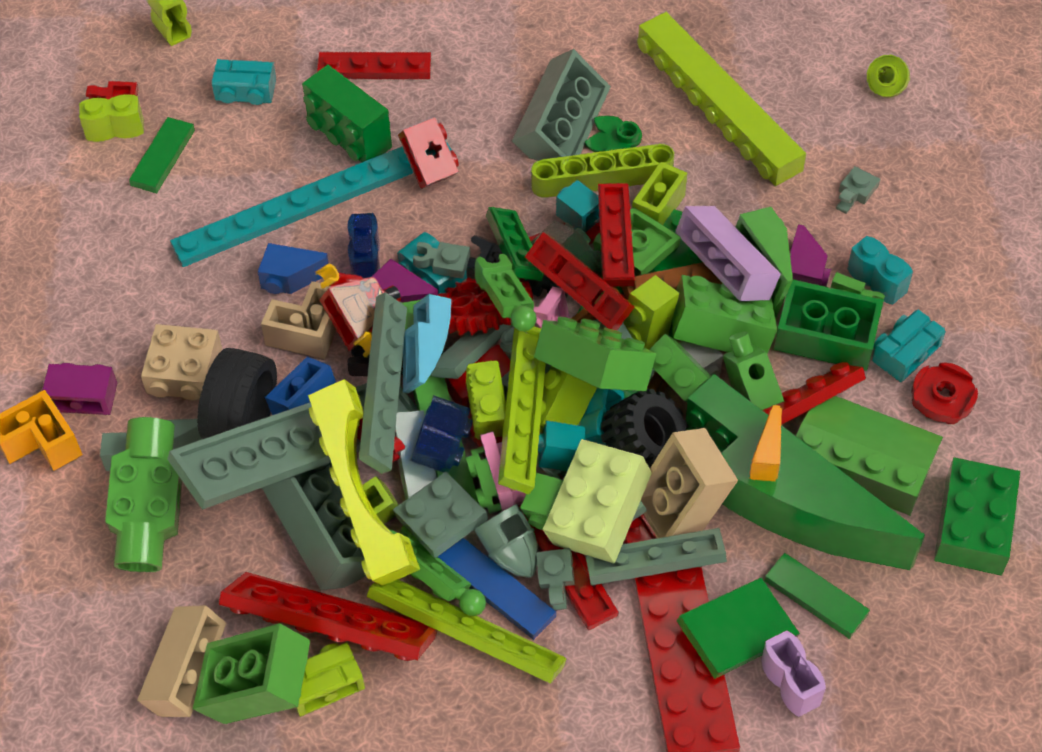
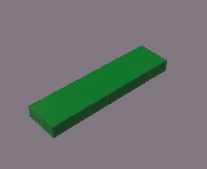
[486,207,544,281]

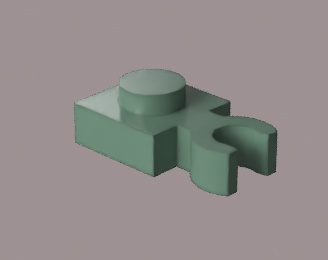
[413,242,470,279]

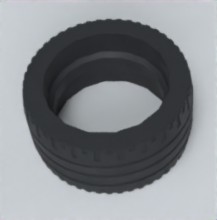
[197,348,277,439]

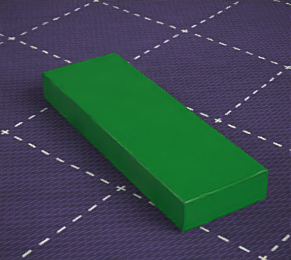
[129,117,195,194]
[764,553,870,639]

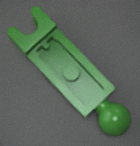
[475,254,537,332]
[390,526,486,616]

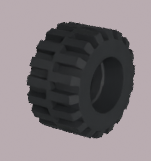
[601,389,688,468]

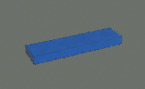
[438,538,556,640]

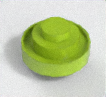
[867,55,910,97]

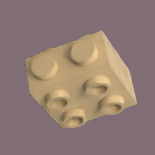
[141,324,222,401]

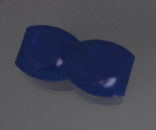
[347,213,381,278]
[410,395,473,473]

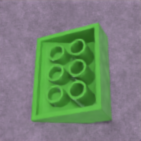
[796,396,943,516]

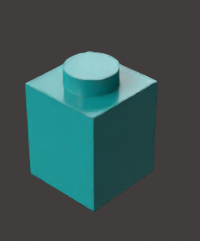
[556,180,599,235]
[538,420,585,471]

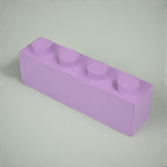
[675,206,781,301]

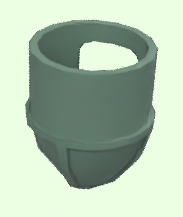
[475,504,538,578]

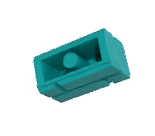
[212,59,276,105]
[872,309,946,383]

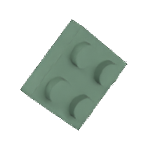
[393,472,488,558]

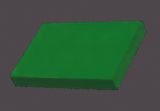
[677,578,800,679]

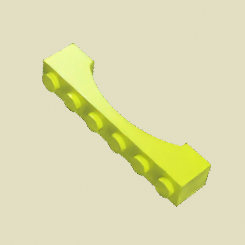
[308,379,420,586]

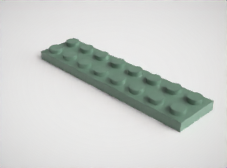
[167,383,418,510]

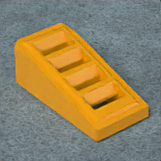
[750,405,782,481]

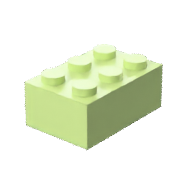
[543,439,652,564]

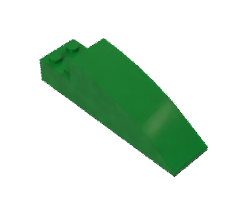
[685,374,925,570]

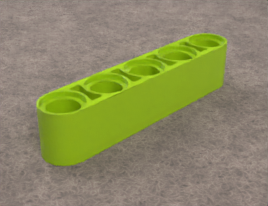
[531,144,674,198]

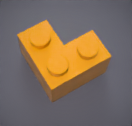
[0,390,83,471]

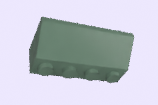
[512,49,611,161]
[262,462,366,590]

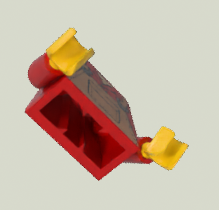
[315,264,401,357]

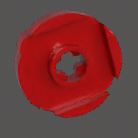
[911,362,978,424]

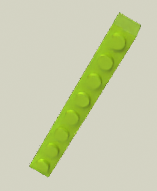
[637,12,806,187]

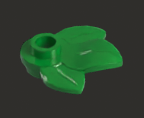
[585,116,642,152]

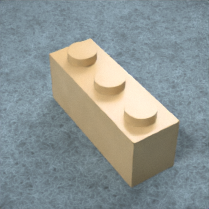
[137,605,226,717]

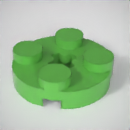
[466,446,502,514]

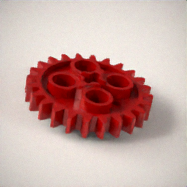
[438,277,534,335]

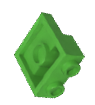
[593,207,681,276]

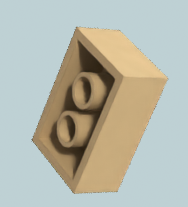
[641,428,738,538]

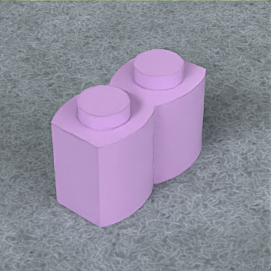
[761,631,826,717]

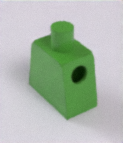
[723,332,784,410]

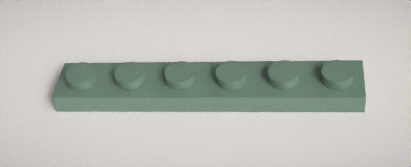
[359,292,407,474]

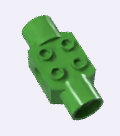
[105,417,182,572]

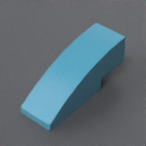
[403,294,451,393]

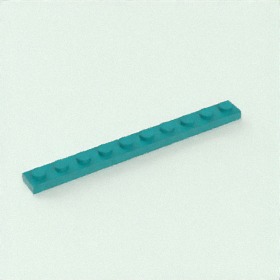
[170,140,452,267]

